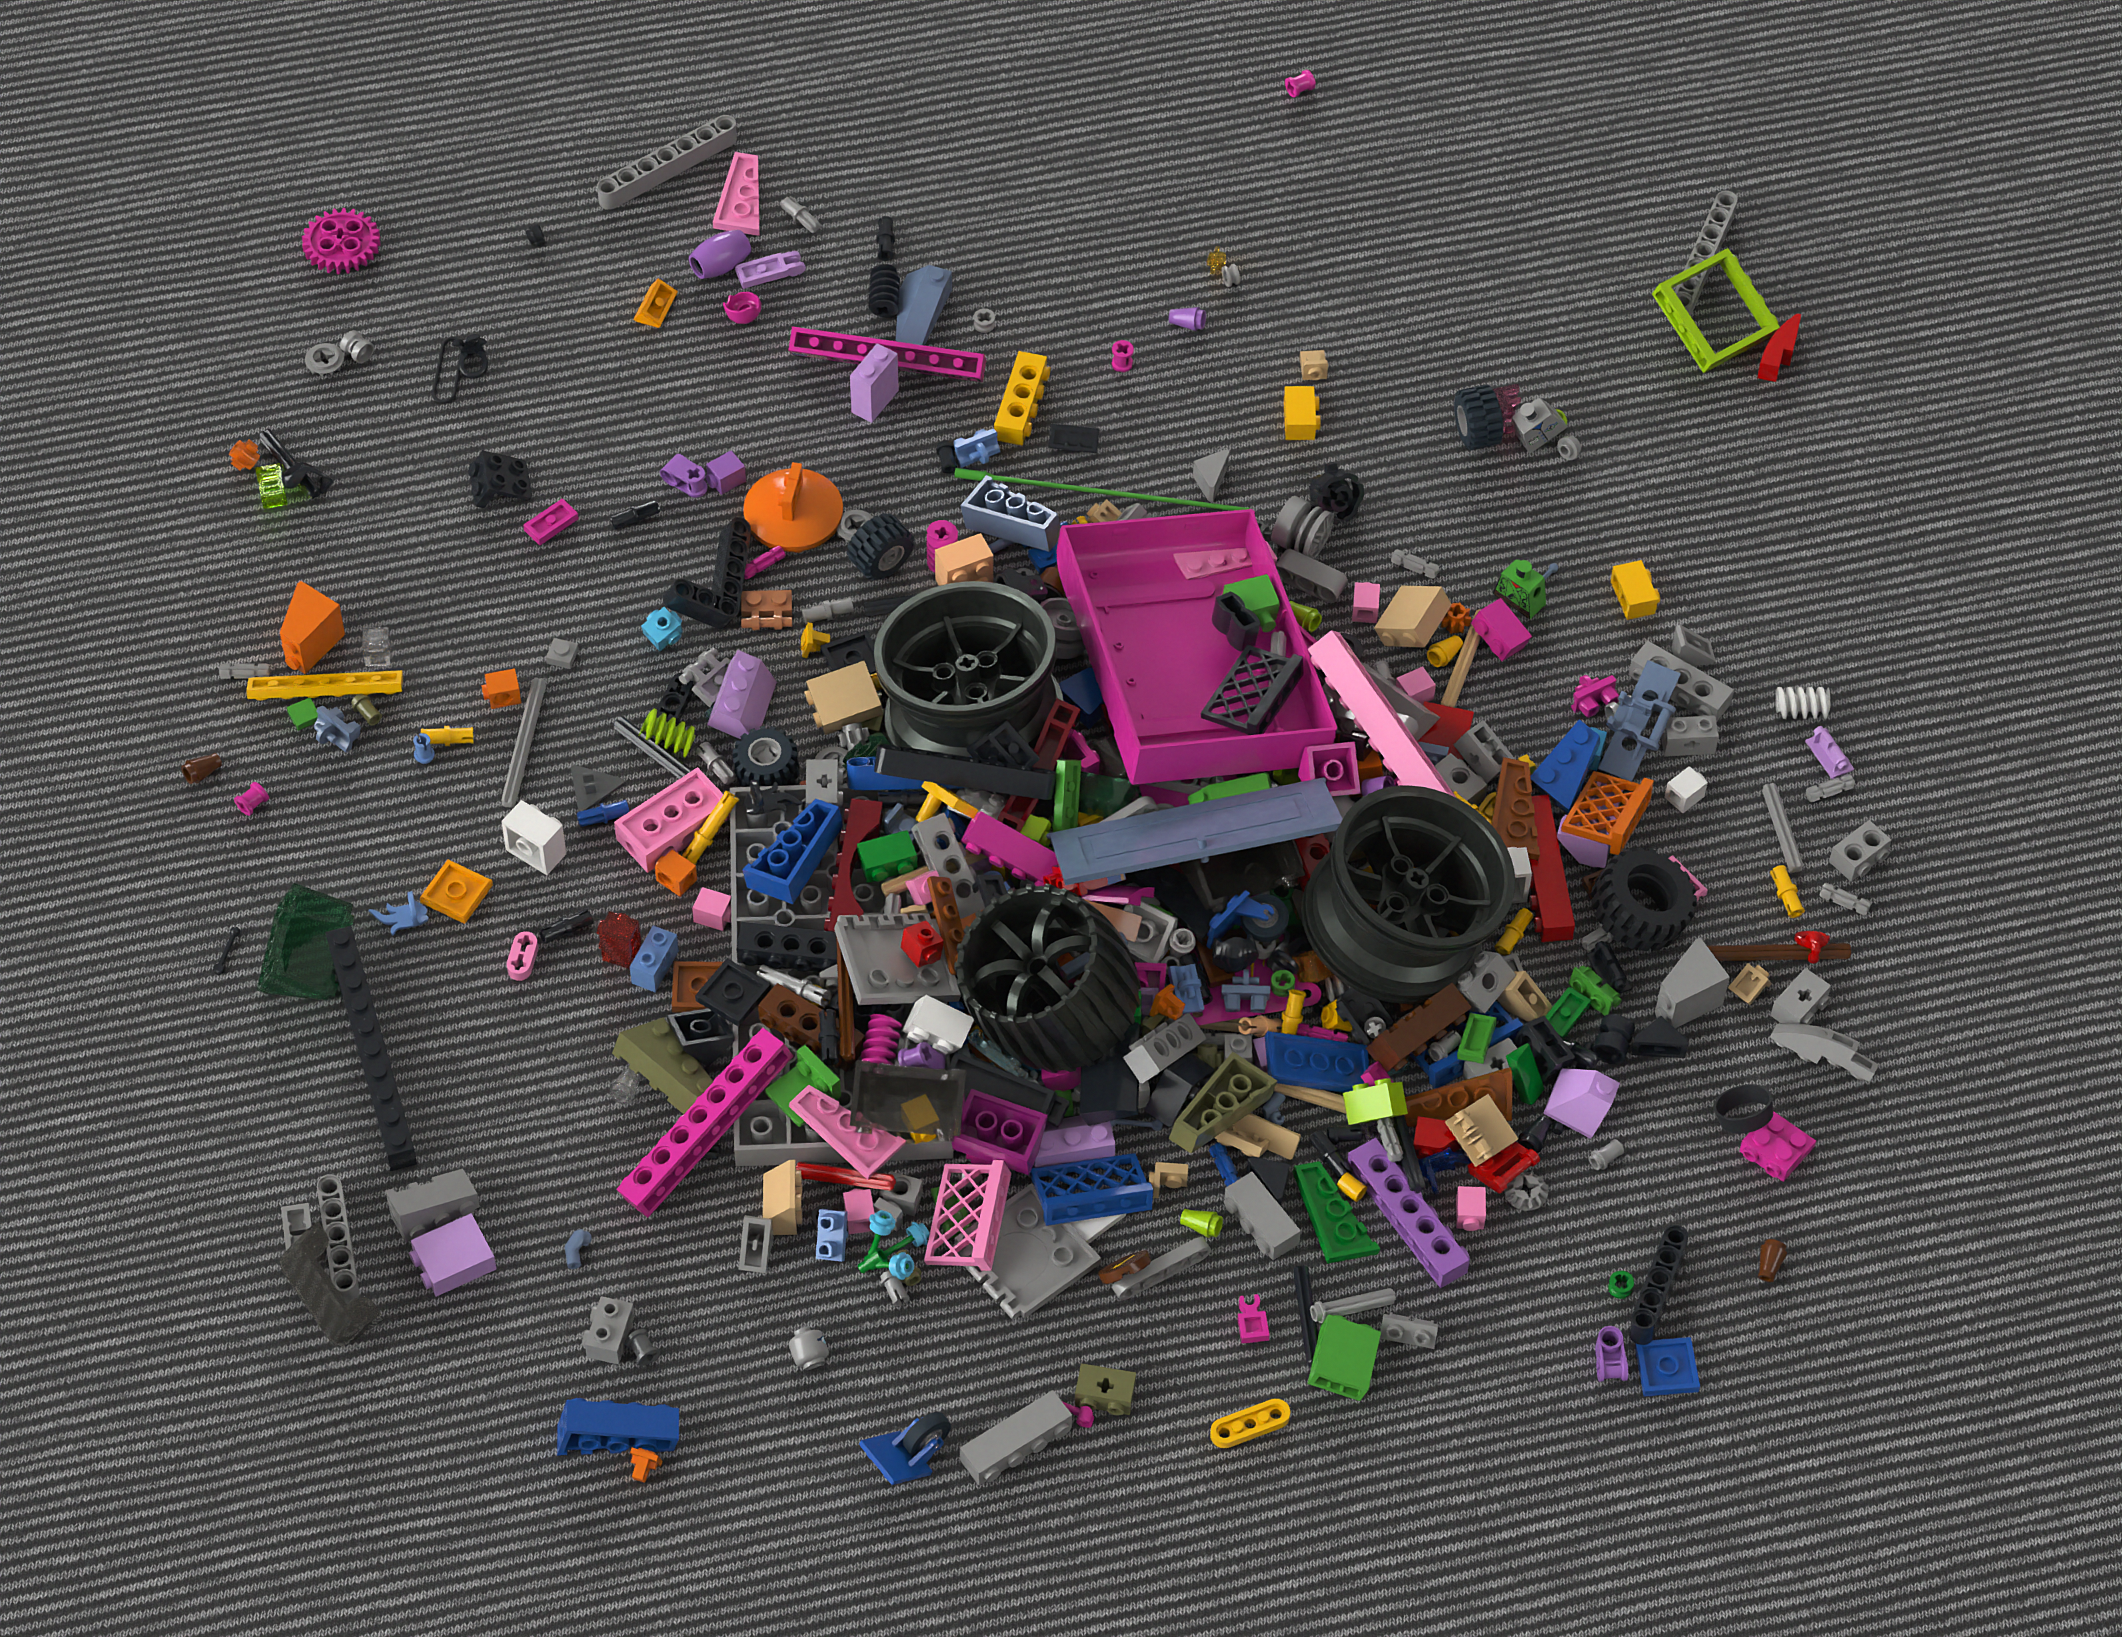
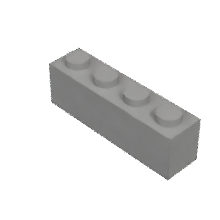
[960,1390,1072,1485]

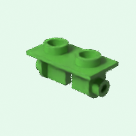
[1569,965,1622,1016]

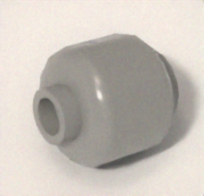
[788,1326,829,1370]

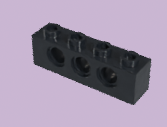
[736,922,837,972]

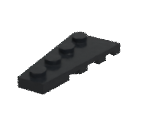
[1126,865,1229,944]

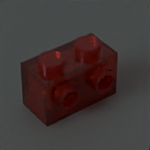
[597,911,642,969]

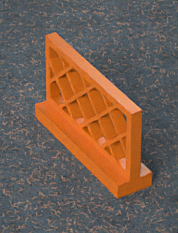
[1561,771,1654,855]

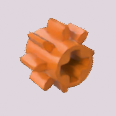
[229,439,260,471]
[1441,602,1471,634]

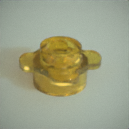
[1207,246,1226,274]

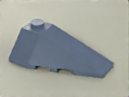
[896,265,952,346]

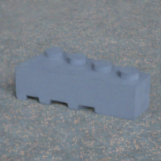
[960,475,1060,552]

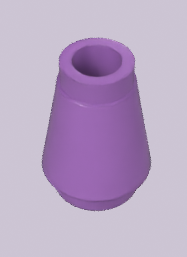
[1169,307,1206,331]

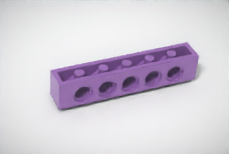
[1347,1137,1470,1288]

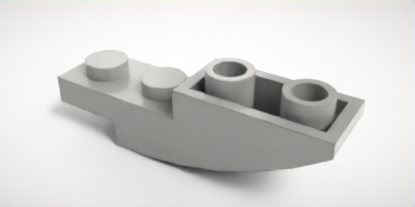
[1770,1023,1878,1082]

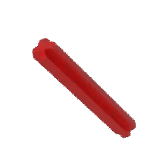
[796,1162,896,1191]

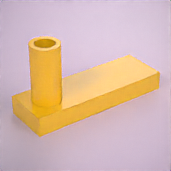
[915,781,978,822]

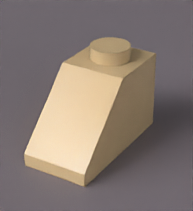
[1497,971,1553,1022]

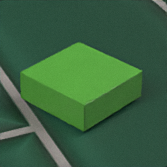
[286,697,318,731]

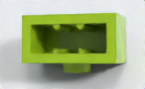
[1343,1078,1408,1125]

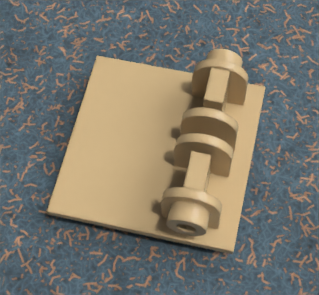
[1445,1094,1518,1167]

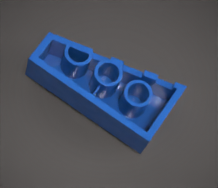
[557,1398,679,1455]

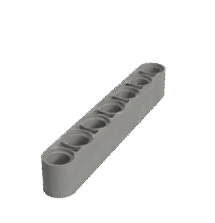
[597,115,737,210]
[1674,191,1738,316]

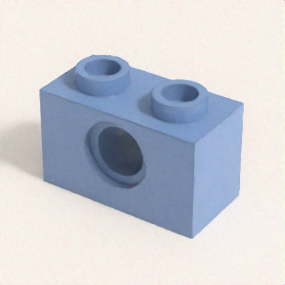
[630,926,679,992]

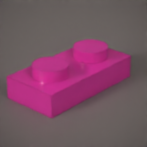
[523,499,579,545]

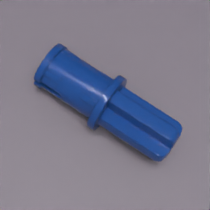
[577,799,629,827]

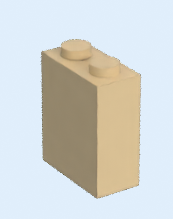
[1374,586,1452,647]
[804,661,883,735]

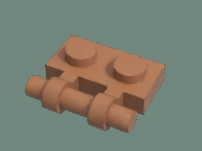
[741,590,792,630]

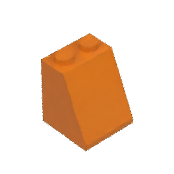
[280,581,345,674]

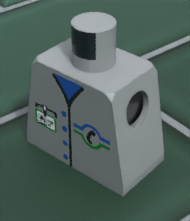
[1512,398,1568,454]

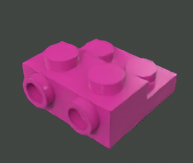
[1739,1111,1816,1182]

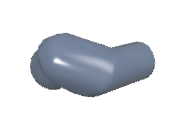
[1262,1092,1286,1126]
[565,1229,592,1269]

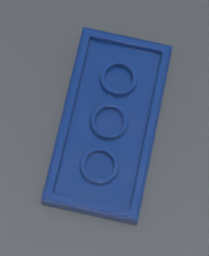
[1265,1031,1369,1093]

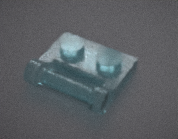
[968,1029,1028,1079]

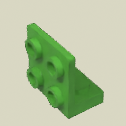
[765,1045,841,1127]

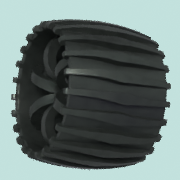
[954,884,1141,1073]

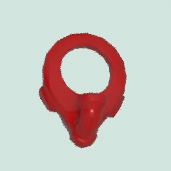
[1794,931,1830,964]

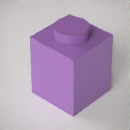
[706,451,746,495]

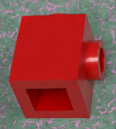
[900,920,944,968]

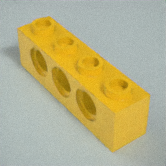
[994,351,1050,446]

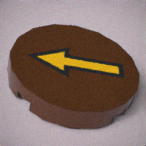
[1098,1250,1151,1284]

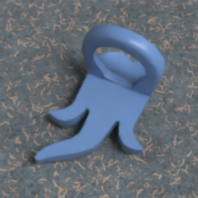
[369,891,429,936]

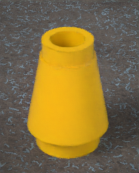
[1427,635,1463,667]

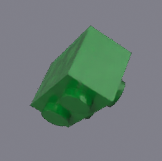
[857,830,917,883]

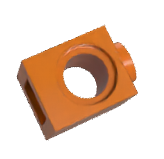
[481,668,521,709]
[655,850,697,897]

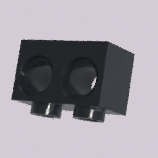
[1512,1015,1575,1083]

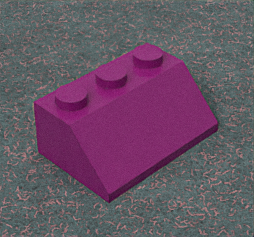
[951,1089,1048,1175]

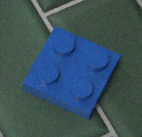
[1635,1337,1700,1396]

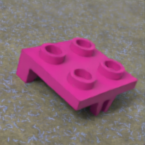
[1064,730,1101,798]

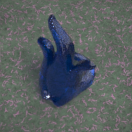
[1418,1147,1471,1195]

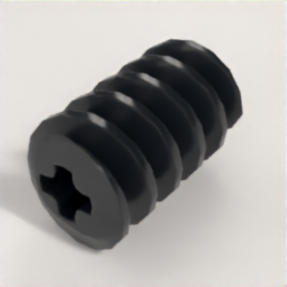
[868,264,900,318]

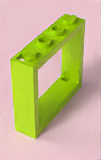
[1652,248,1780,373]

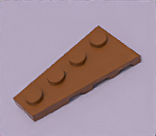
[1491,757,1540,860]
[1404,1067,1512,1127]

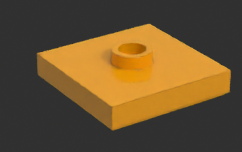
[420,860,493,924]

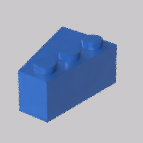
[1530,719,1600,815]

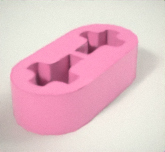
[507,932,538,981]

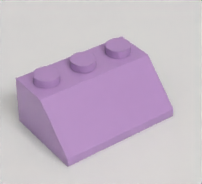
[707,650,777,739]
[1033,1116,1115,1168]

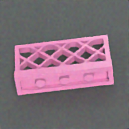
[924,1160,1011,1271]

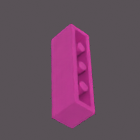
[960,811,1058,886]

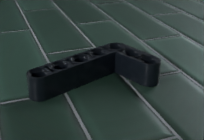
[663,517,751,629]

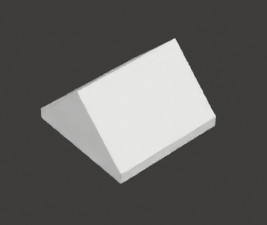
[1124,901,1177,963]

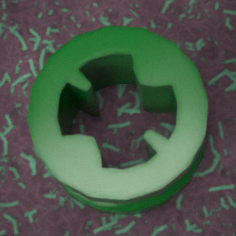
[1608,1271,1634,1299]

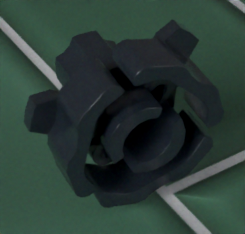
[1309,462,1364,525]

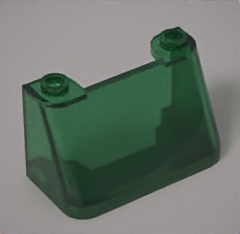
[257,883,354,1000]

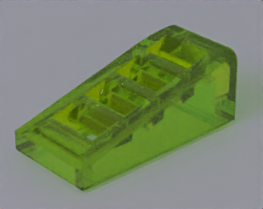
[255,463,288,509]

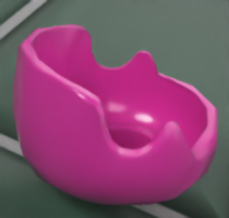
[723,291,762,324]

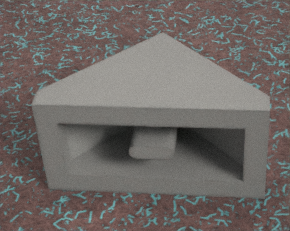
[1193,450,1229,503]
[1671,624,1716,666]
[738,1215,774,1273]

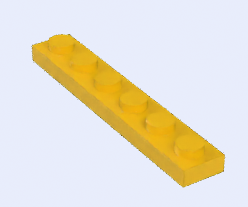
[246,670,403,701]

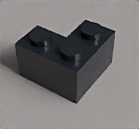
[1144,1052,1215,1128]

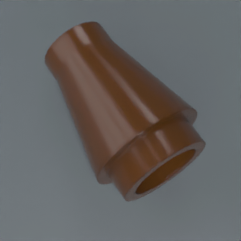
[181,753,222,784]
[1758,1239,1787,1282]

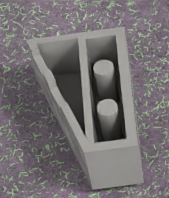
[385,1169,480,1243]

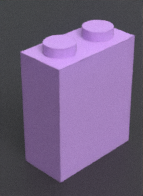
[850,343,899,423]
[409,1213,496,1297]

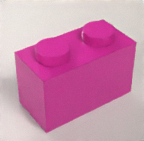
[1471,598,1532,661]

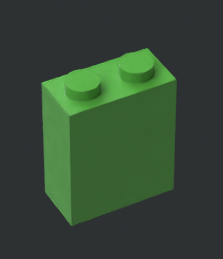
[1307,1314,1381,1401]

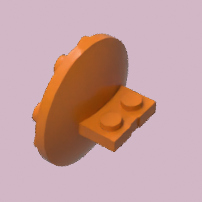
[744,462,843,553]

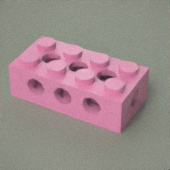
[614,767,730,873]

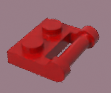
[1467,1141,1540,1194]

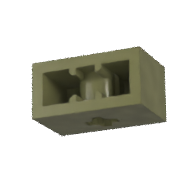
[1075,1363,1136,1415]

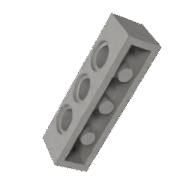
[1628,640,1734,722]
[911,812,985,919]
[1123,1013,1207,1084]

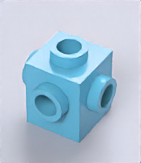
[641,607,683,651]

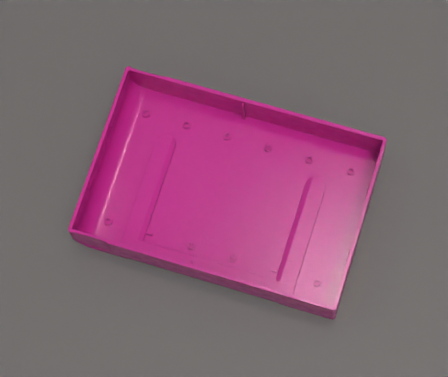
[1057,509,1337,785]

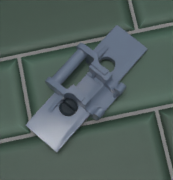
[1598,660,1681,782]

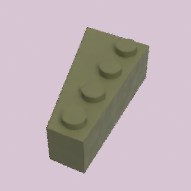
[612,1018,713,1114]
[1169,1051,1277,1154]

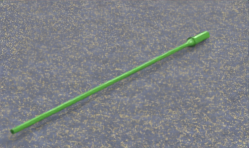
[954,468,1249,511]

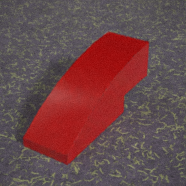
[1757,314,1802,382]

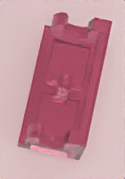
[1493,384,1521,435]

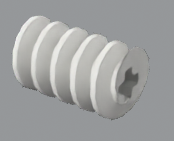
[1776,687,1830,719]

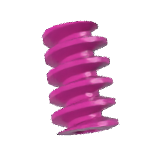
[927,520,958,572]
[859,1014,903,1075]

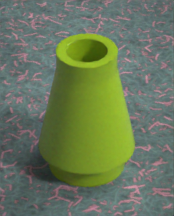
[1289,601,1322,632]
[1180,1209,1223,1238]

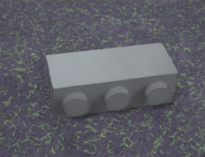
[1224,1172,1301,1260]

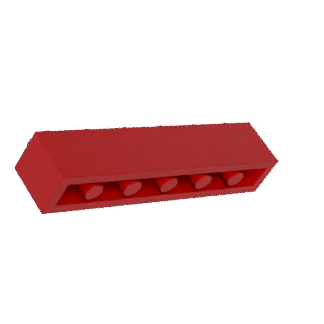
[1529,795,1575,942]

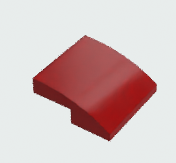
[1417,701,1474,760]

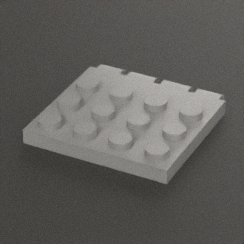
[834,913,961,1005]
[952,1183,1101,1320]

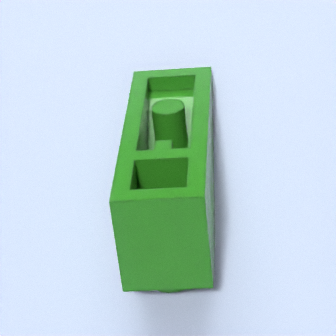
[1188,773,1272,805]

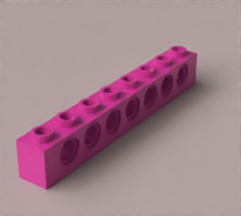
[616,1028,794,1218]

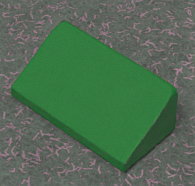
[1506,1043,1544,1105]

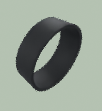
[1713,1084,1773,1134]

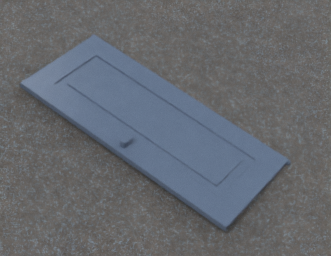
[1046,778,1343,885]

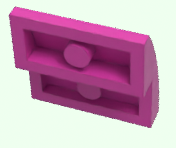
[1081,884,1154,906]

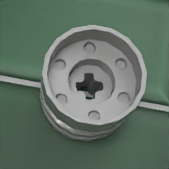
[1271,496,1334,559]

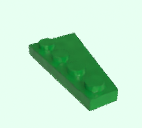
[1292,1161,1380,1264]

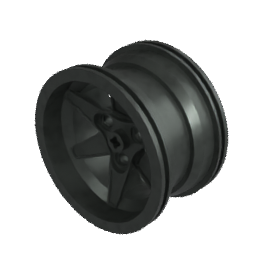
[874,581,1063,757]
[1301,785,1515,1004]

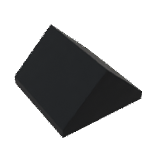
[667,1008,735,1067]

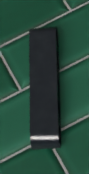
[1629,1225,1689,1345]

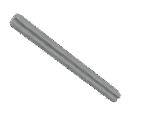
[501,678,546,808]

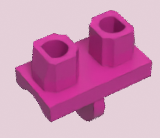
[1571,675,1619,718]

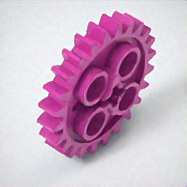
[302,208,381,274]

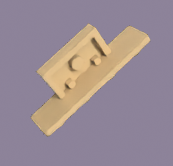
[1215,1113,1301,1160]

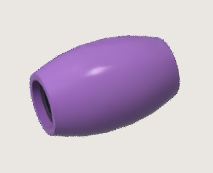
[689,230,751,279]

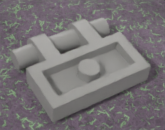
[679,647,730,707]

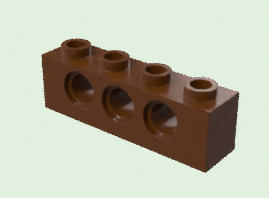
[758,983,865,1072]

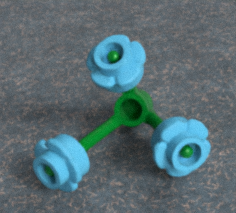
[858,1210,930,1280]

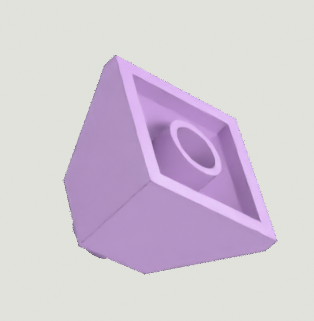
[1543,1068,1620,1139]

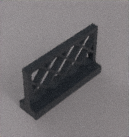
[1201,645,1304,735]

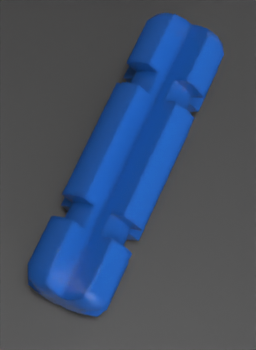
[1209,1142,1240,1187]

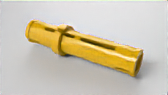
[682,790,739,864]

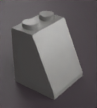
[1655,938,1730,1028]

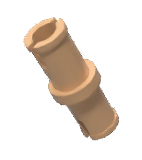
[1238,1016,1283,1037]

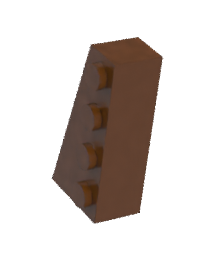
[1366,983,1472,1072]

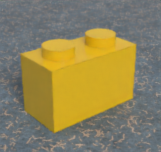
[1284,386,1320,440]
[1611,560,1660,620]

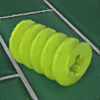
[638,708,696,758]

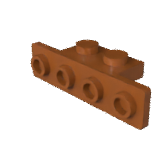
[927,876,964,975]

